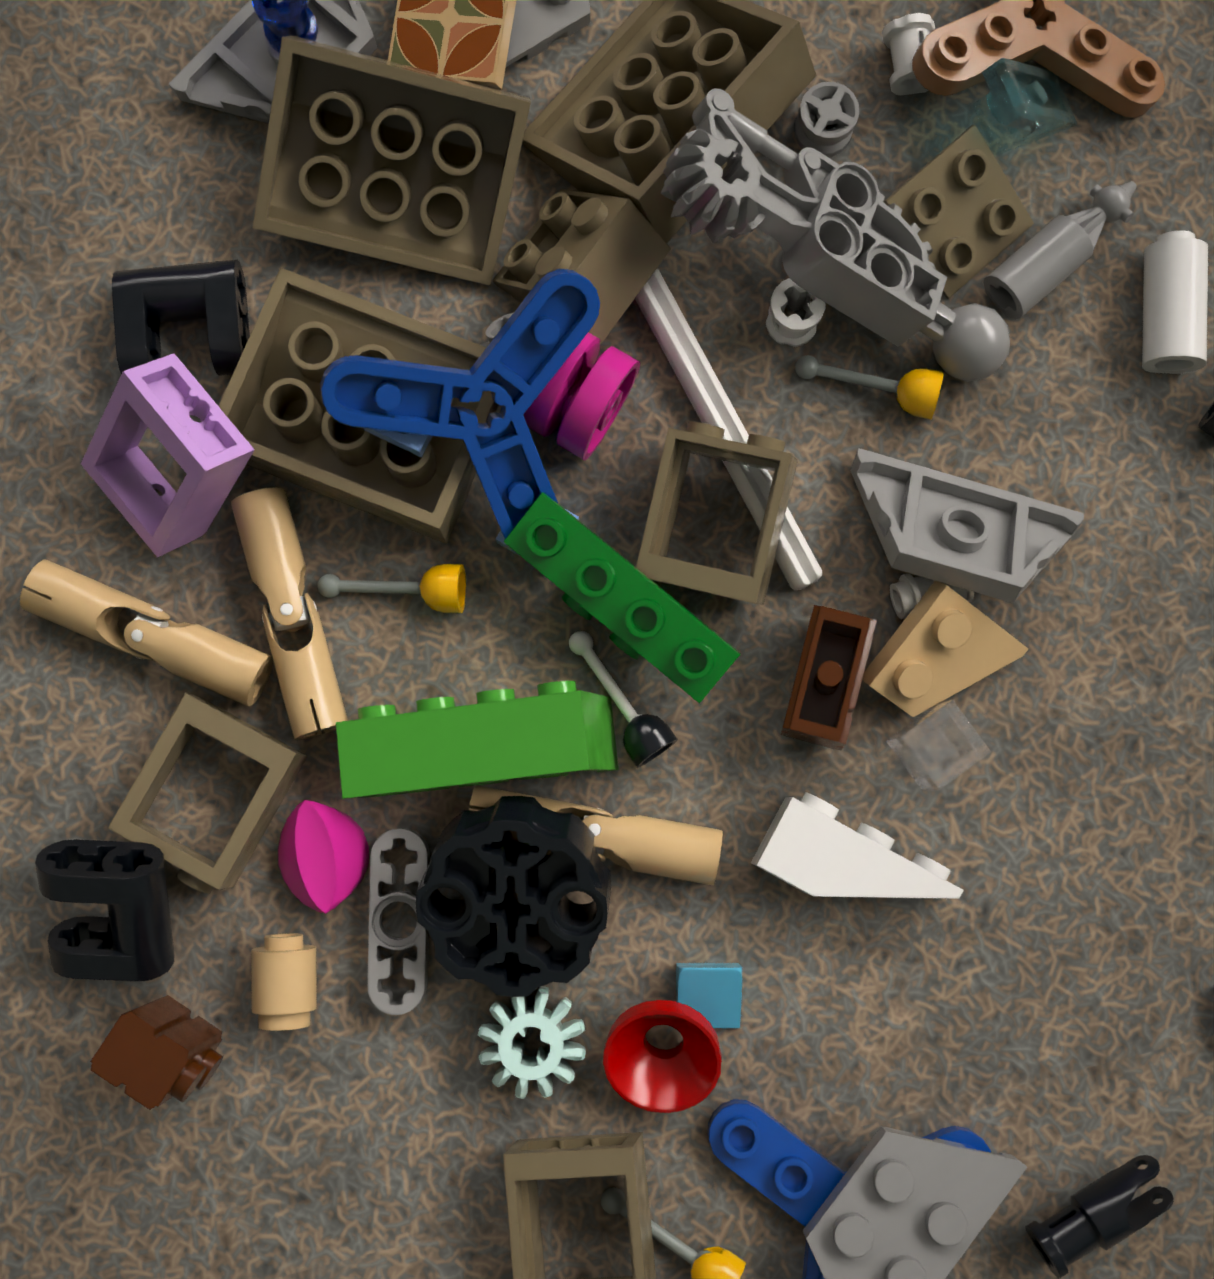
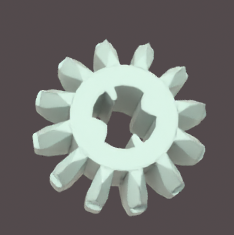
[478,986,586,1099]

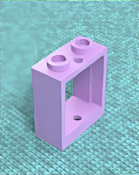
[81,353,255,557]

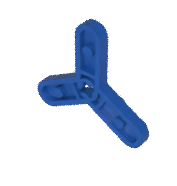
[320,269,600,539]
[707,1099,991,1279]

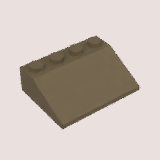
[522,0,817,243]
[252,35,531,286]
[219,267,498,544]

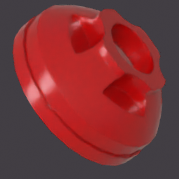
[603,1000,722,1113]

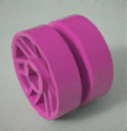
[523,332,640,460]

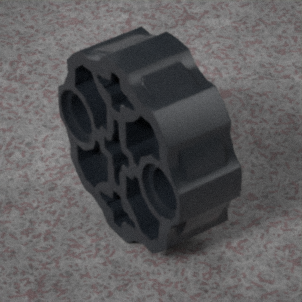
[415,796,611,997]

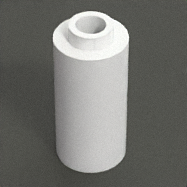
[1142,231,1208,374]

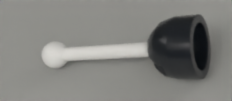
[569,631,678,768]

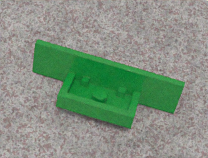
[504,492,741,704]

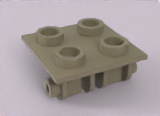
[884,124,1034,299]

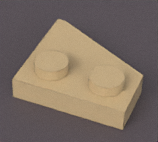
[862,581,1028,717]

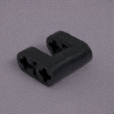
[112,260,250,376]
[35,839,175,981]

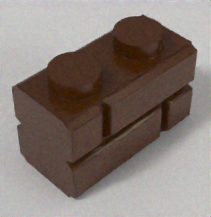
[780,605,877,750]
[90,995,223,1110]

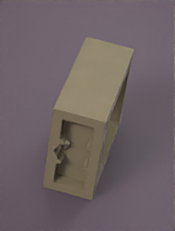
[636,421,798,605]
[108,693,307,894]
[503,1132,656,1279]

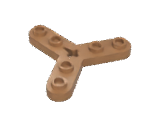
[912,0,1165,118]

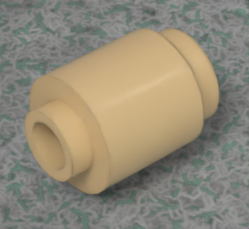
[251,933,317,1031]

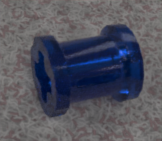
[252,0,318,53]

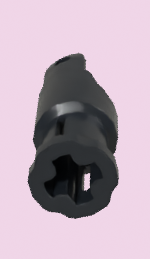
[1025,1155,1174,1279]

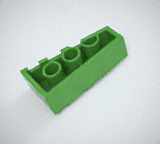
[336,681,619,799]

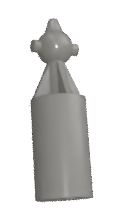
[983,181,1137,320]

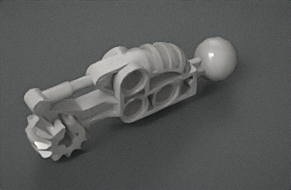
[661,88,1010,382]

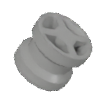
[794,82,860,157]

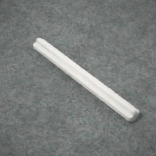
[635,268,822,591]

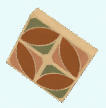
[388,0,517,90]

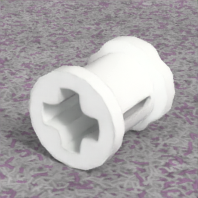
[881,13,935,95]
[766,278,826,347]

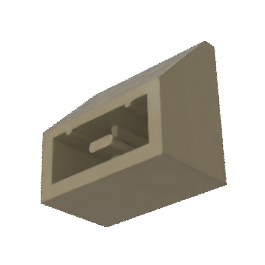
[492,189,671,344]

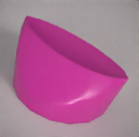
[278,800,369,914]

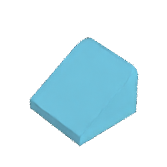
[676,963,742,1028]

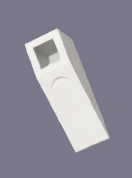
[751,792,963,899]

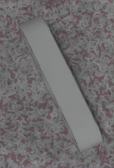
[367,828,430,1015]

